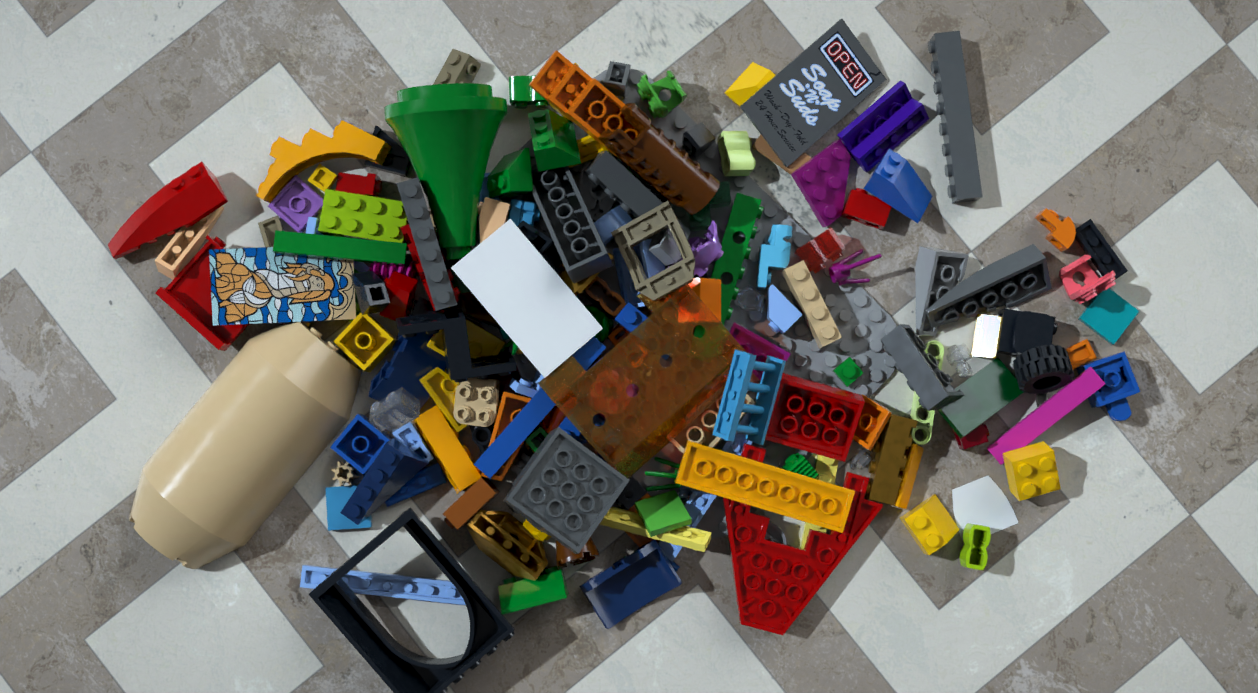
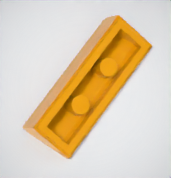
[892,444,924,509]

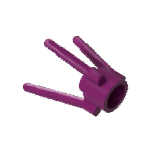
[829,249,882,286]

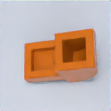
[1035,208,1076,252]

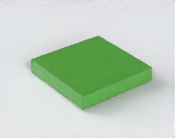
[635,490,692,537]

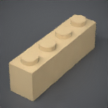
[782,260,842,349]

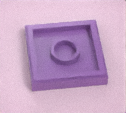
[268,175,324,233]

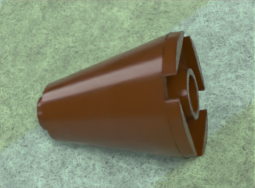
[556,537,600,568]

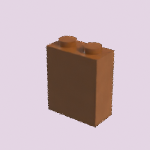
[443,477,500,530]

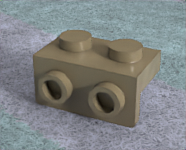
[433,49,481,85]

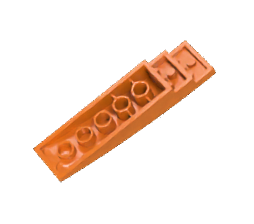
[529,50,639,169]

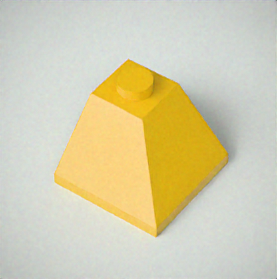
[724,62,775,107]

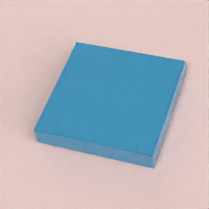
[326,485,372,531]

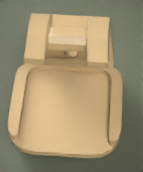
[453,377,500,427]

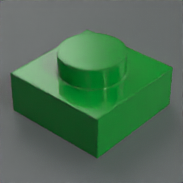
[833,357,863,387]

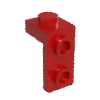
[335,172,382,197]

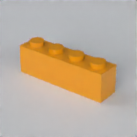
[412,405,482,494]

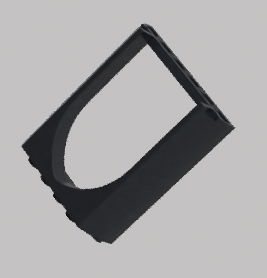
[308,508,515,693]

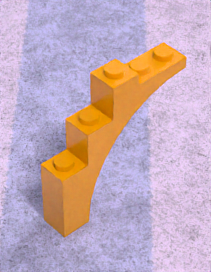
[256,120,391,203]

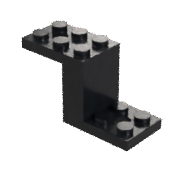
[395,309,517,382]

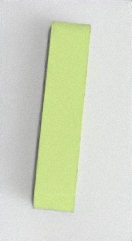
[910,341,944,445]

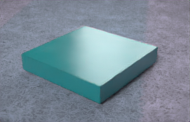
[1078,288,1139,345]

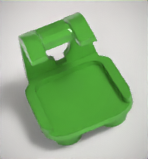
[637,70,687,119]

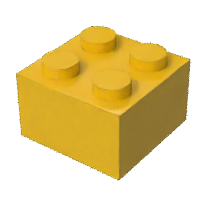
[333,313,396,373]
[1002,441,1061,501]

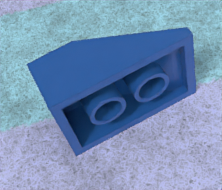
[863,149,933,223]

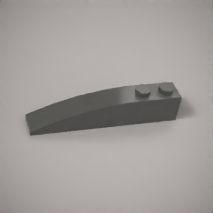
[926,244,1052,328]

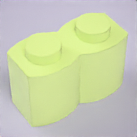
[717,131,756,176]

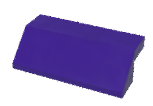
[837,80,930,173]

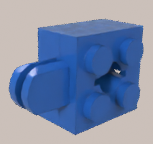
[1076,351,1140,421]

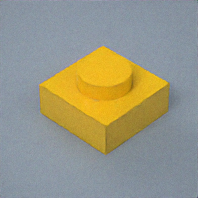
[307,163,338,192]

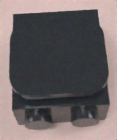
[997,308,1057,356]

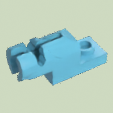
[756,225,793,290]

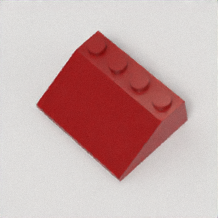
[765,373,865,462]

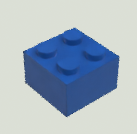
[330,414,393,475]

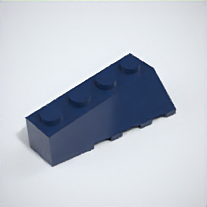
[340,438,429,525]

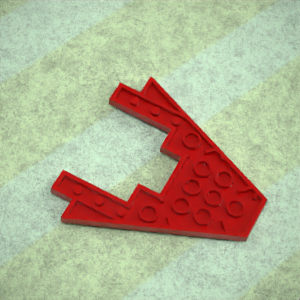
[723,443,883,635]

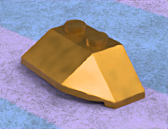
[467,510,548,581]

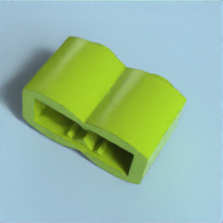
[960,523,991,570]

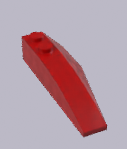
[108,162,228,260]

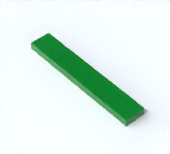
[273,230,407,266]

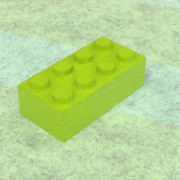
[318,189,409,243]

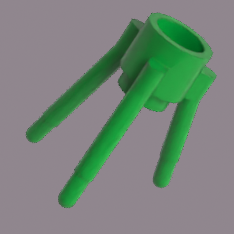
[645,457,682,491]

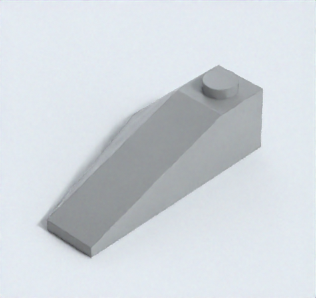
[915,246,969,336]

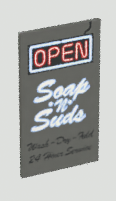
[740,19,886,167]

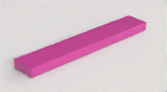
[987,366,1105,465]

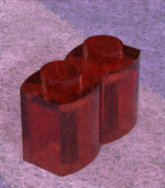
[794,227,846,274]

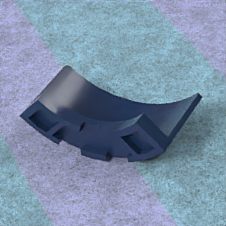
[369,315,446,417]
[579,540,682,629]

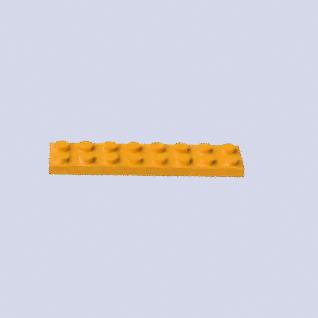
[675,440,855,533]

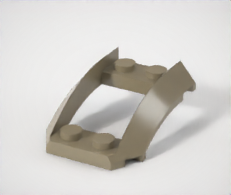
[611,201,695,301]

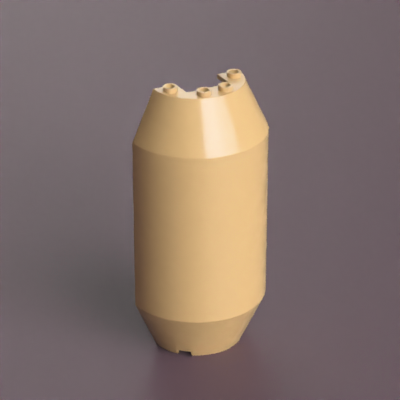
[129,321,362,569]

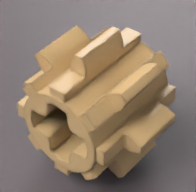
[332,461,359,486]

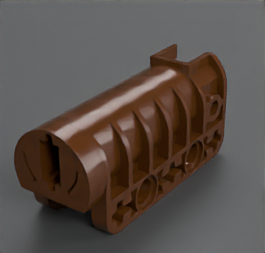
[598,103,720,215]

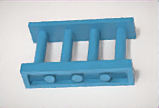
[712,349,786,445]

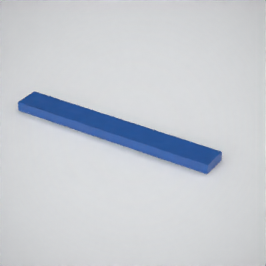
[474,337,606,479]

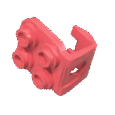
[1059,255,1116,304]

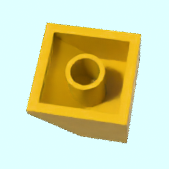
[900,494,960,556]

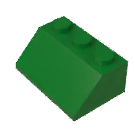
[528,109,581,172]
[498,566,569,614]

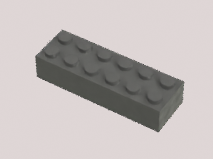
[531,164,613,284]

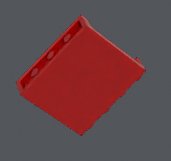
[155,235,249,351]

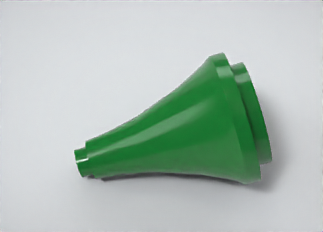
[384,83,508,260]

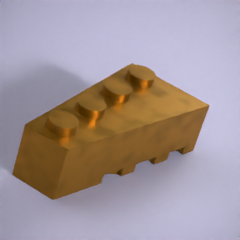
[865,415,918,505]

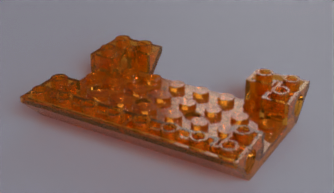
[538,284,746,479]

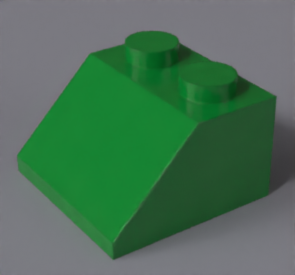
[487,148,533,198]

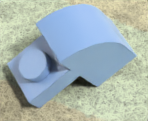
[594,205,632,246]

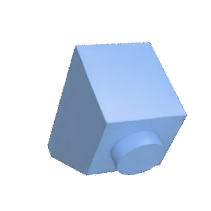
[767,284,803,334]

